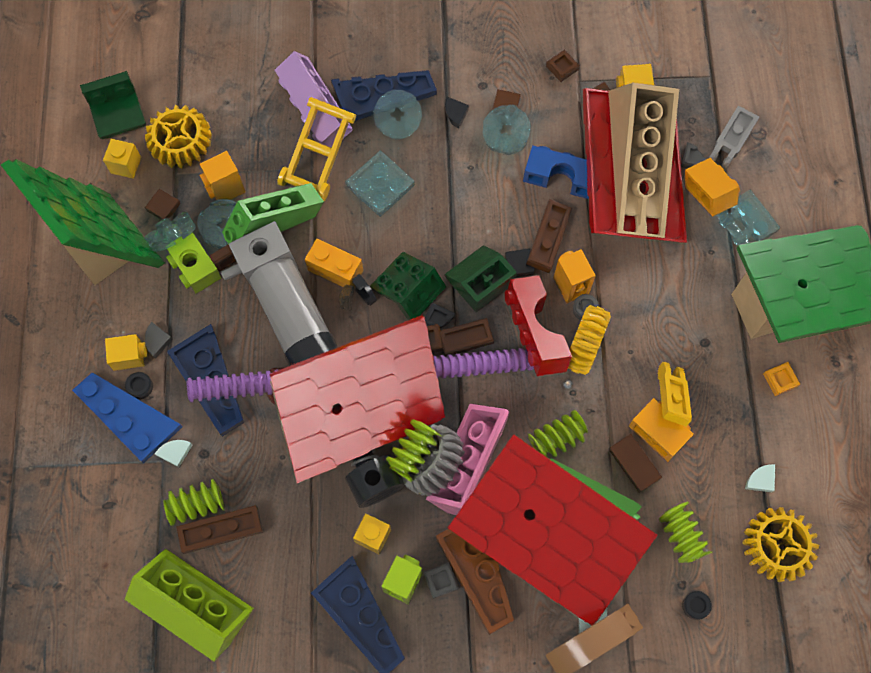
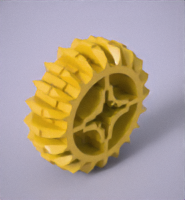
[145,104,212,169]
[568,305,611,375]
[743,507,819,582]

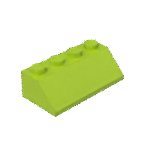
[124,549,254,661]

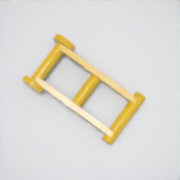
[277,97,356,201]

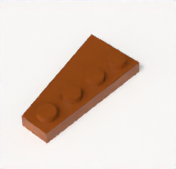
[435,529,514,635]

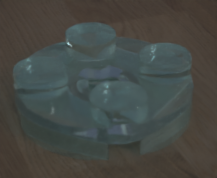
[373,90,422,139]
[483,105,531,155]
[197,199,236,248]
[144,212,196,252]

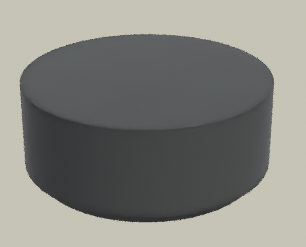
[573,294,599,320]

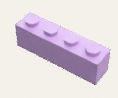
[275,51,353,148]

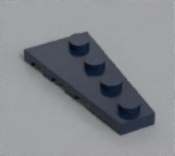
[331,70,437,121]
[167,324,244,437]
[311,556,405,673]

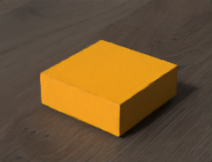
[763,362,801,396]

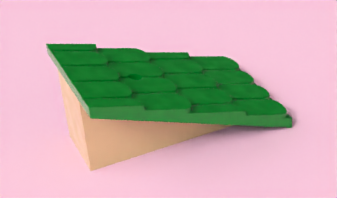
[1,159,165,285]
[731,225,871,343]

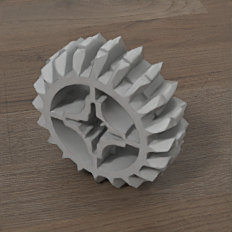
[402,424,465,497]

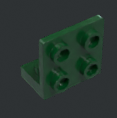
[80,71,146,140]
[370,252,446,320]

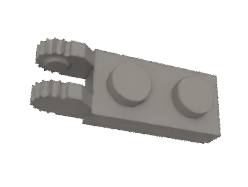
[709,106,759,171]

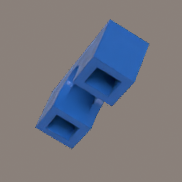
[523,145,589,199]

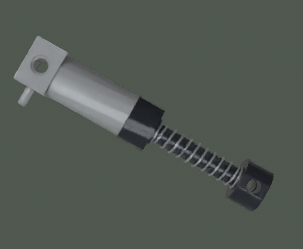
[221,221,405,508]

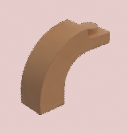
[545,604,643,673]

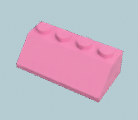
[426,404,509,515]

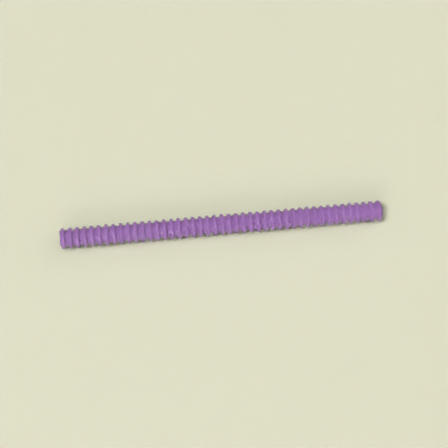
[187,348,534,402]

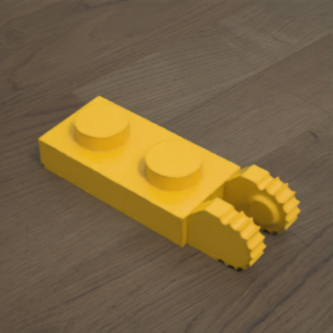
[657,362,692,426]

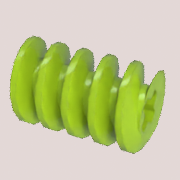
[528,410,588,458]
[386,419,442,482]
[164,479,225,526]
[659,502,713,563]

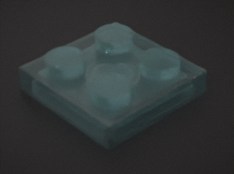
[345,150,415,217]

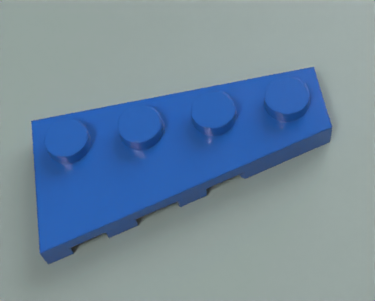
[73,373,183,464]

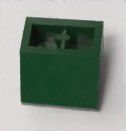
[444,245,517,313]

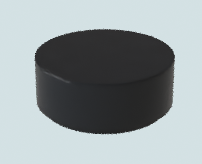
[125,372,153,399]
[682,591,712,620]

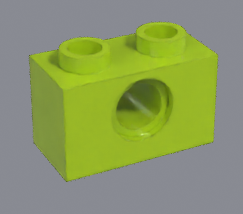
[165,231,221,294]
[381,555,423,604]

